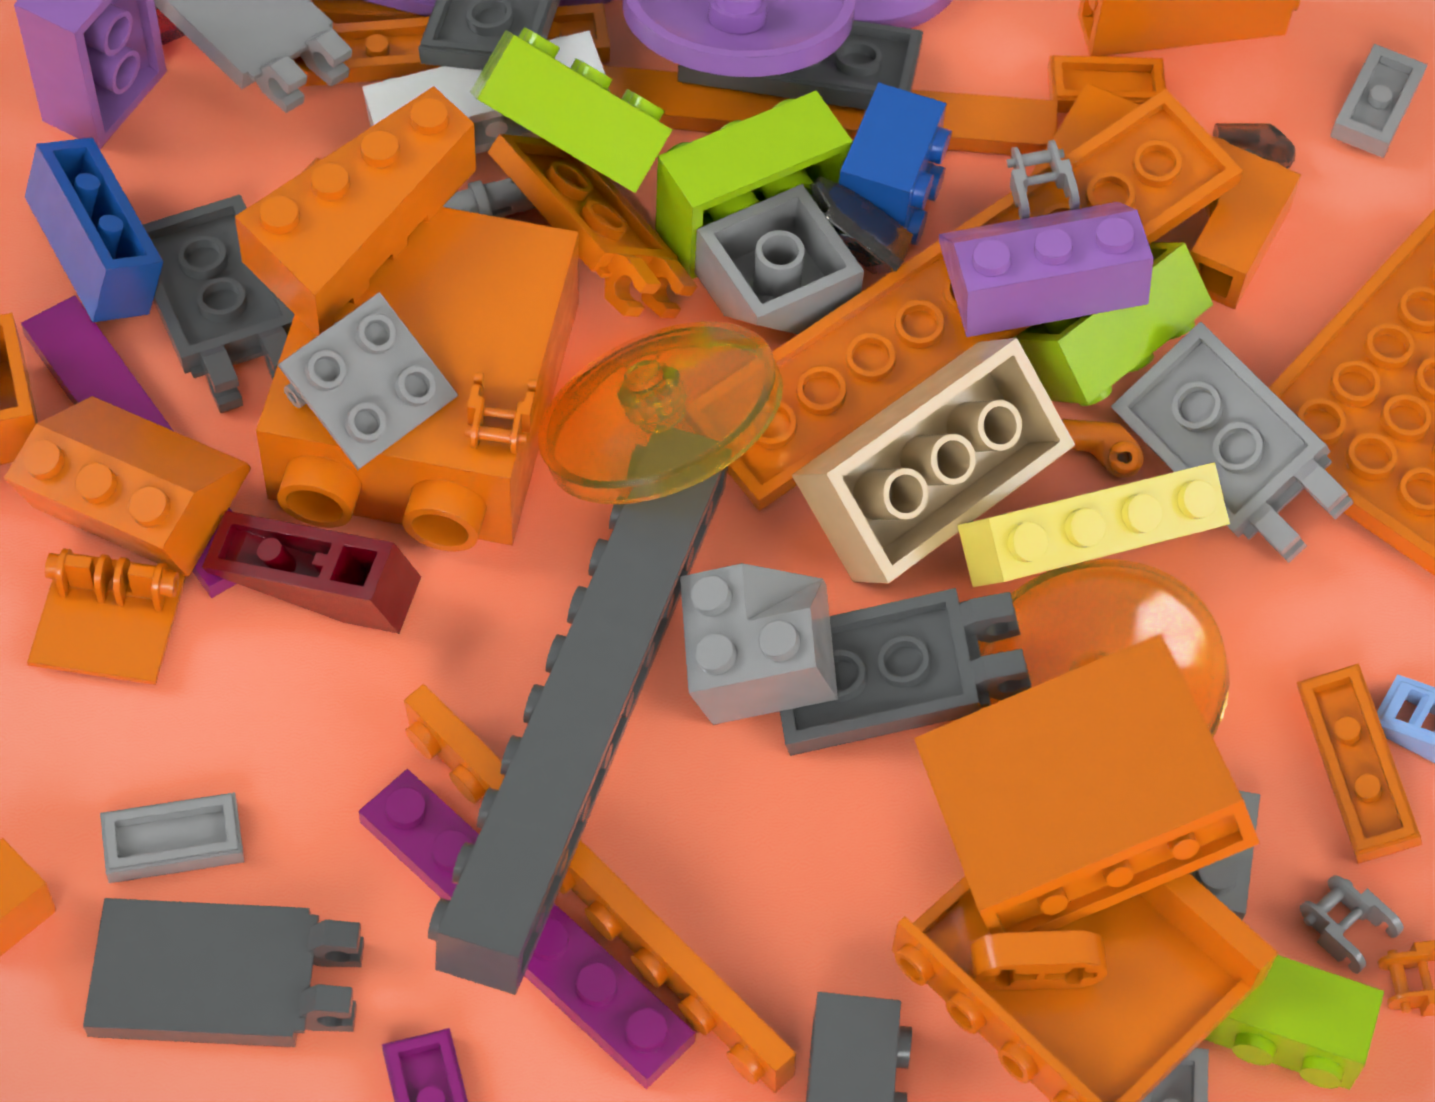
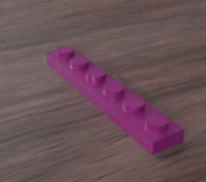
[358,768,696,1090]

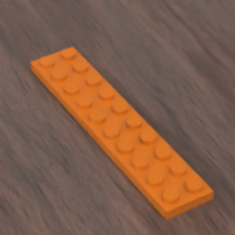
[684,88,1243,511]

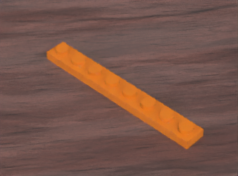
[404,683,796,1094]

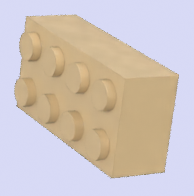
[792,338,1075,583]

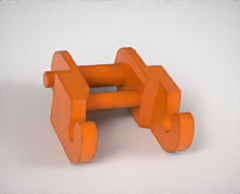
[464,372,538,454]
[1377,940,1435,1017]

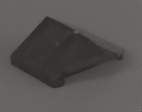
[810,176,913,275]

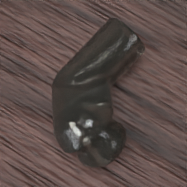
[1213,123,1296,169]

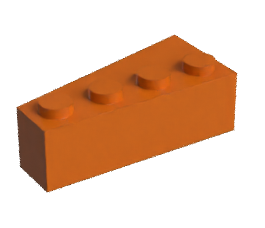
[235,86,476,336]

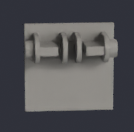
[278,292,458,470]

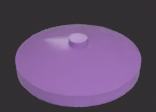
[622,0,856,77]

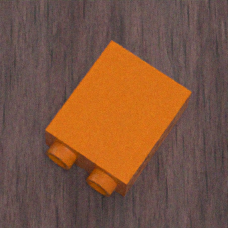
[256,207,579,552]

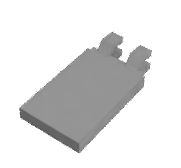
[154,0,352,113]
[1110,321,1354,563]

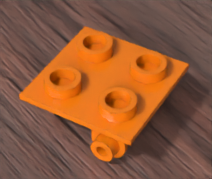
[27,548,186,685]

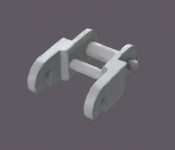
[1006,140,1080,219]
[1300,875,1404,974]

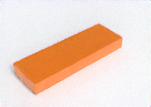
[1296,663,1422,864]

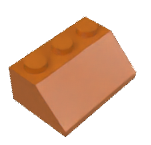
[4,396,251,577]

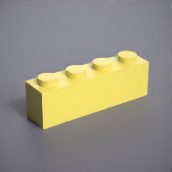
[957,462,1230,587]

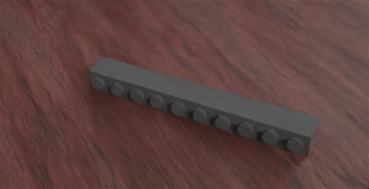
[427,427,731,995]

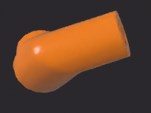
[1061,418,1144,478]

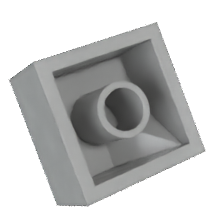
[695,184,864,335]
[680,563,838,725]

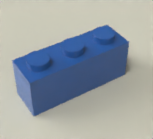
[24,138,164,322]

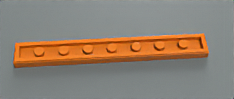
[603,66,1058,155]

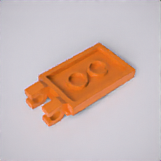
[488,134,698,318]

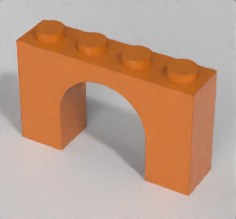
[1030,83,1301,310]

